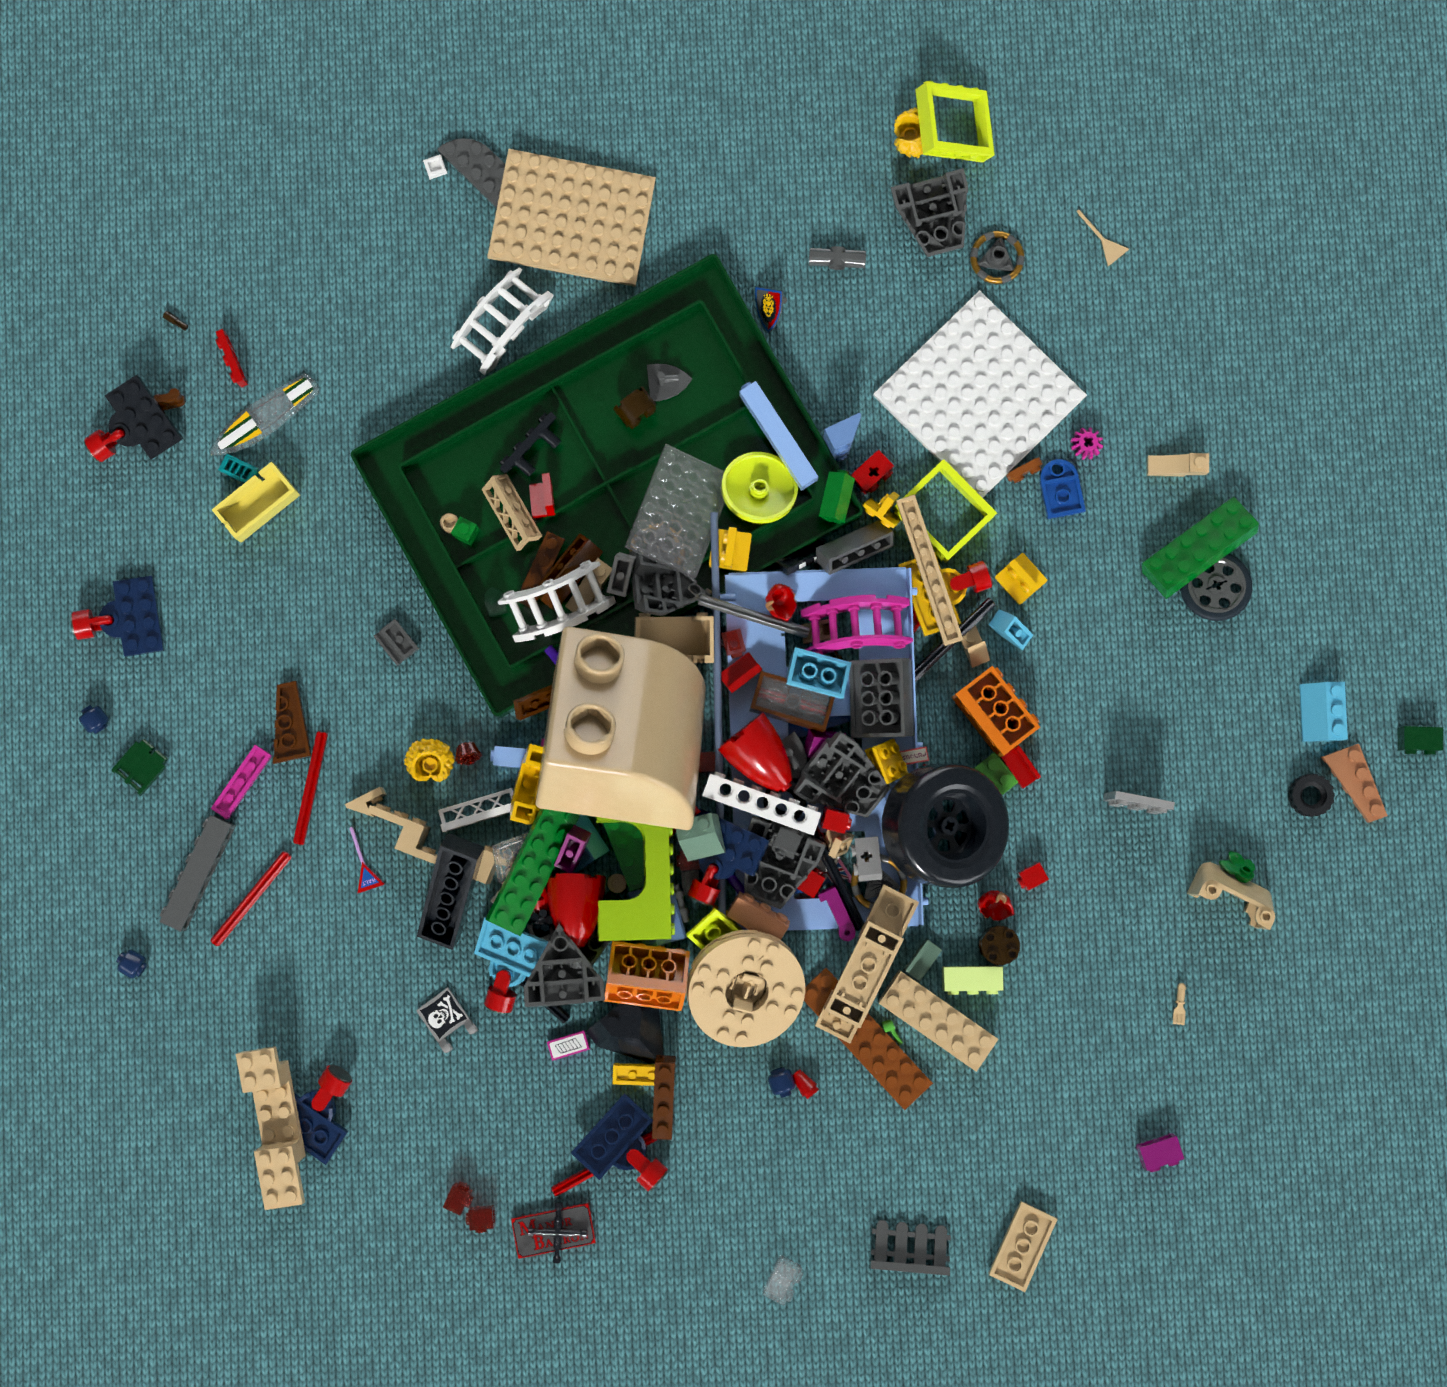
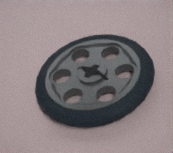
[1180,553,1253,621]

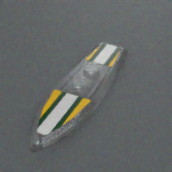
[210,373,319,455]

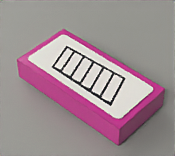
[547,1030,590,1061]

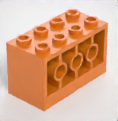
[951,666,1040,757]
[604,940,690,1011]

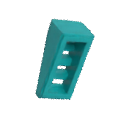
[218,454,260,483]

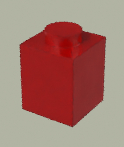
[1016,862,1049,891]
[797,867,826,898]

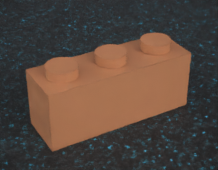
[726,892,790,940]

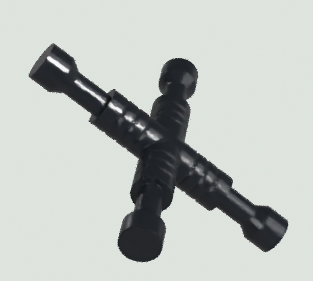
[528,1202,587,1263]

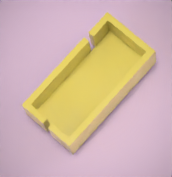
[212,462,300,543]

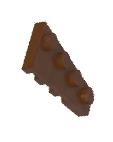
[273,681,312,764]

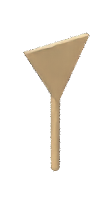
[1077,210,1129,266]

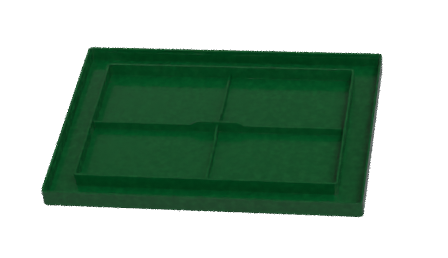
[351,254,863,718]

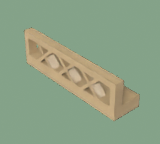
[482,474,542,551]

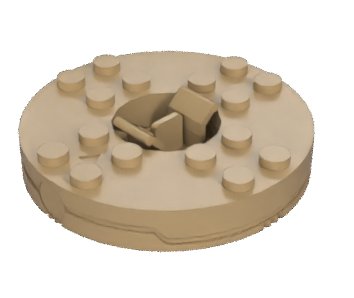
[686,930,805,1047]

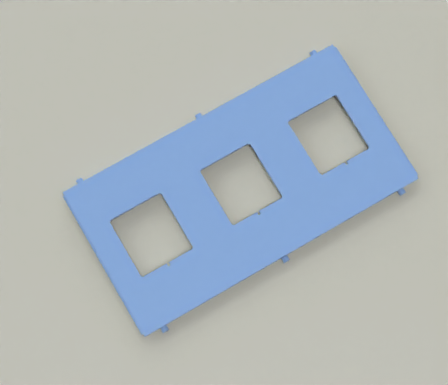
[720,567,928,931]

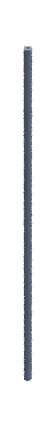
[710,512,726,915]

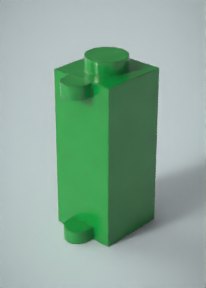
[819,470,855,524]

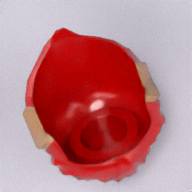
[765,584,798,622]
[978,890,1015,921]

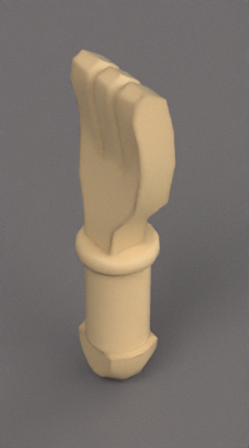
[1172,983,1186,1025]

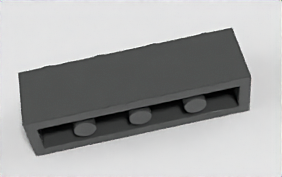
[816,520,894,575]

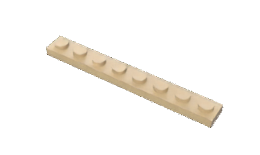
[896,495,963,646]

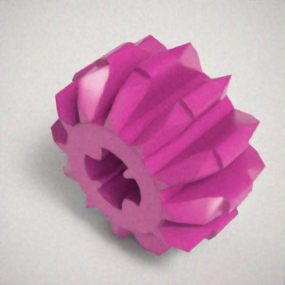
[1070,427,1103,460]

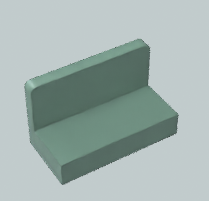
[903,939,942,982]

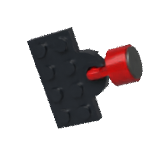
[84,374,184,462]

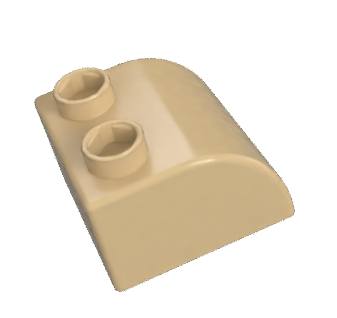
[535,627,706,830]

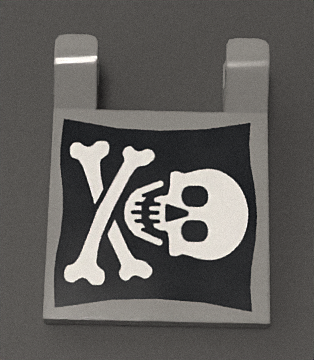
[416,987,478,1053]

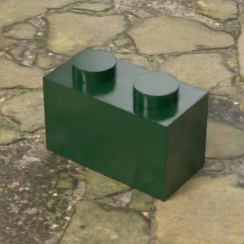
[1397,726,1443,755]

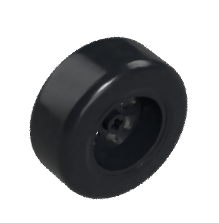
[882,764,1009,888]

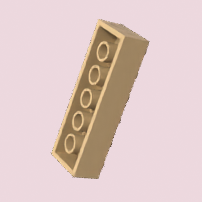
[877,970,998,1072]

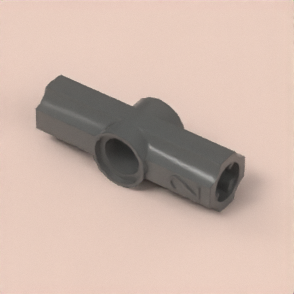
[809,246,866,270]

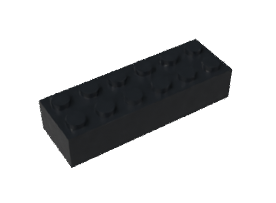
[416,833,485,950]

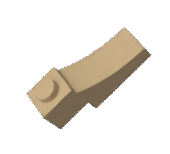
[1147,453,1209,477]
[565,558,612,612]

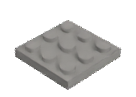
[1103,791,1175,814]

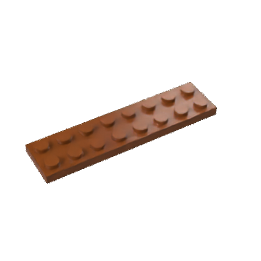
[804,967,933,1110]

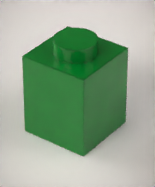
[451,516,480,546]

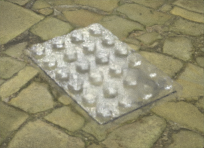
[625,444,725,579]

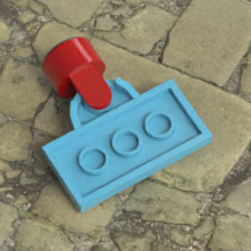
[474,917,548,1014]

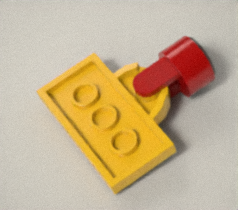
[898,552,993,637]

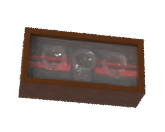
[749,671,835,733]

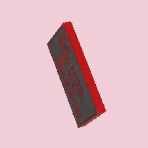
[511,1202,596,1259]

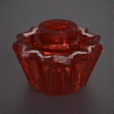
[455,741,482,765]

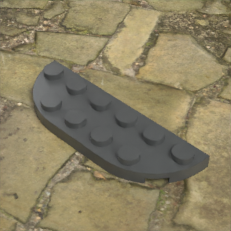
[437,139,505,209]

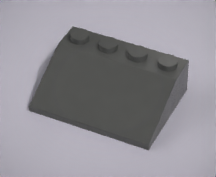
[849,658,914,738]

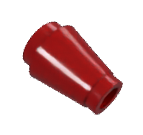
[792,1070,819,1100]

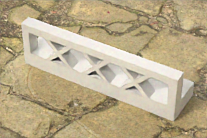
[438,788,514,832]

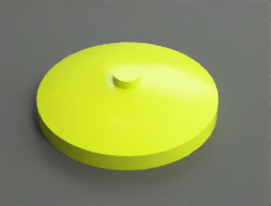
[721,452,798,524]

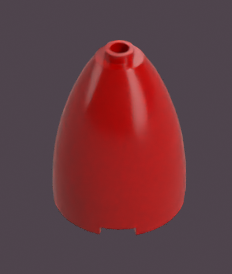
[718,713,792,792]
[547,873,606,950]

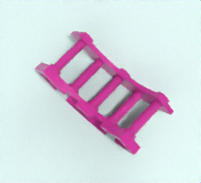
[801,595,913,655]

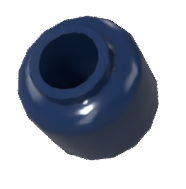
[79,705,109,734]
[116,949,147,979]
[768,1067,796,1098]

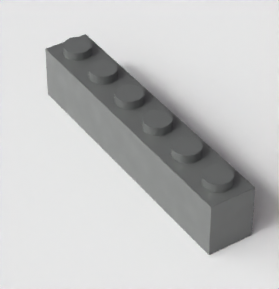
[160,815,236,932]

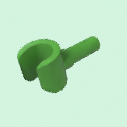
[882,1020,903,1045]

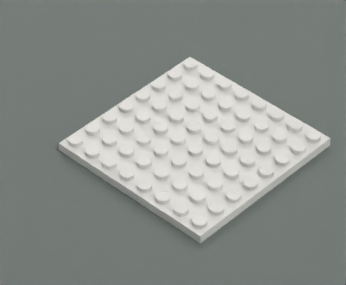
[873,290,1087,498]

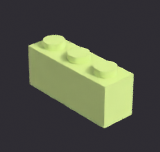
[942,966,1003,995]

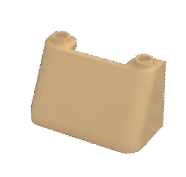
[634,612,714,663]
[1187,862,1275,930]

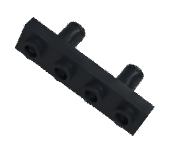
[499,412,561,477]

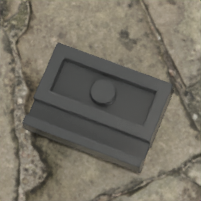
[374,619,419,666]

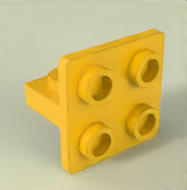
[863,492,901,528]
[709,527,752,572]
[995,553,1047,605]
[865,738,908,784]

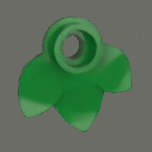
[1219,851,1255,883]

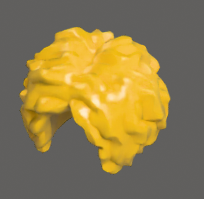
[894,108,923,158]
[404,738,455,782]

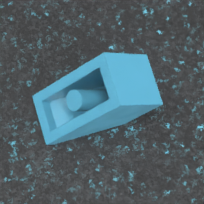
[989,609,1033,650]

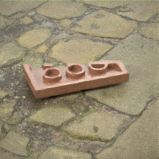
[1321,744,1388,823]

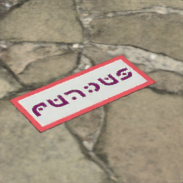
[900,746,929,765]

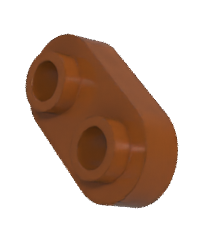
[1006,457,1043,483]

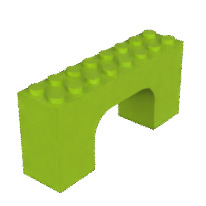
[596,817,675,941]

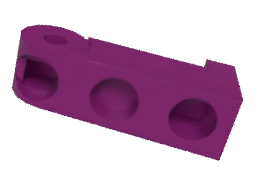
[817,885,856,941]

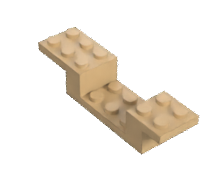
[367,803,516,884]
[815,884,919,1043]
[236,1046,306,1210]

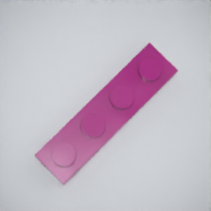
[211,745,272,819]

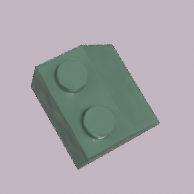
[676,813,726,861]

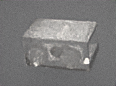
[763,1255,803,1306]

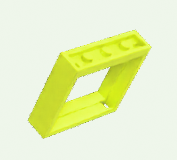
[915,81,995,162]
[893,459,997,563]

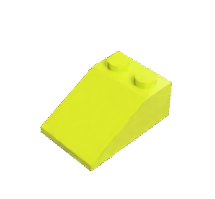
[686,908,743,950]

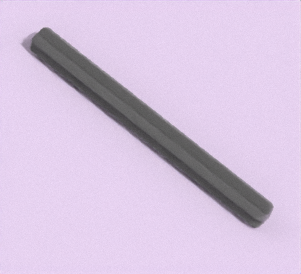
[698,594,810,638]

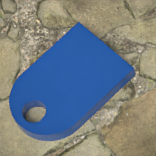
[1039,459,1086,519]

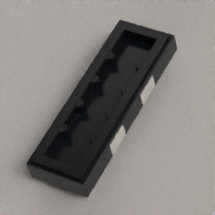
[775,541,825,575]

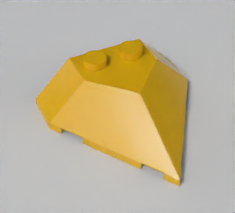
[510,744,543,825]

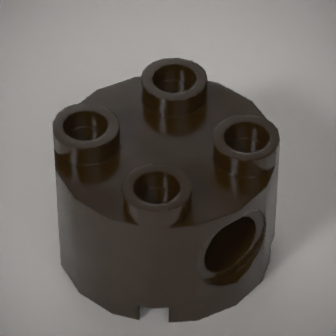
[613,386,657,429]
[978,925,1020,965]

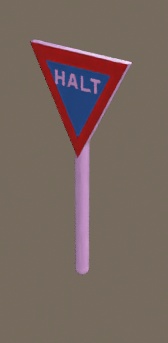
[350,827,385,894]

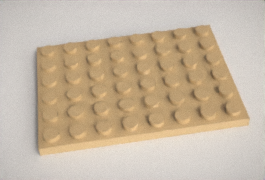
[488,149,656,287]

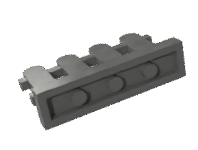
[869,1220,951,1276]

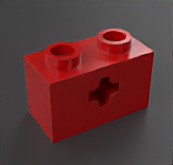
[851,450,894,495]
[820,806,852,834]

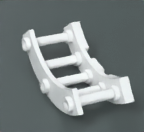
[451,267,554,375]
[497,560,616,642]

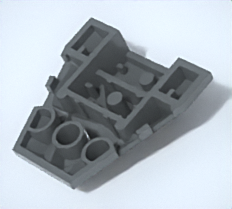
[890,168,968,257]
[794,731,891,817]
[744,817,826,909]

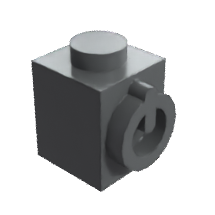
[770,827,803,859]

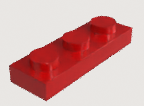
[215,329,248,388]

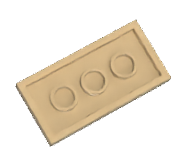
[988,1201,1058,1292]

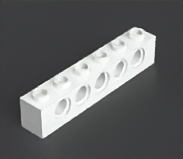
[702,771,821,835]

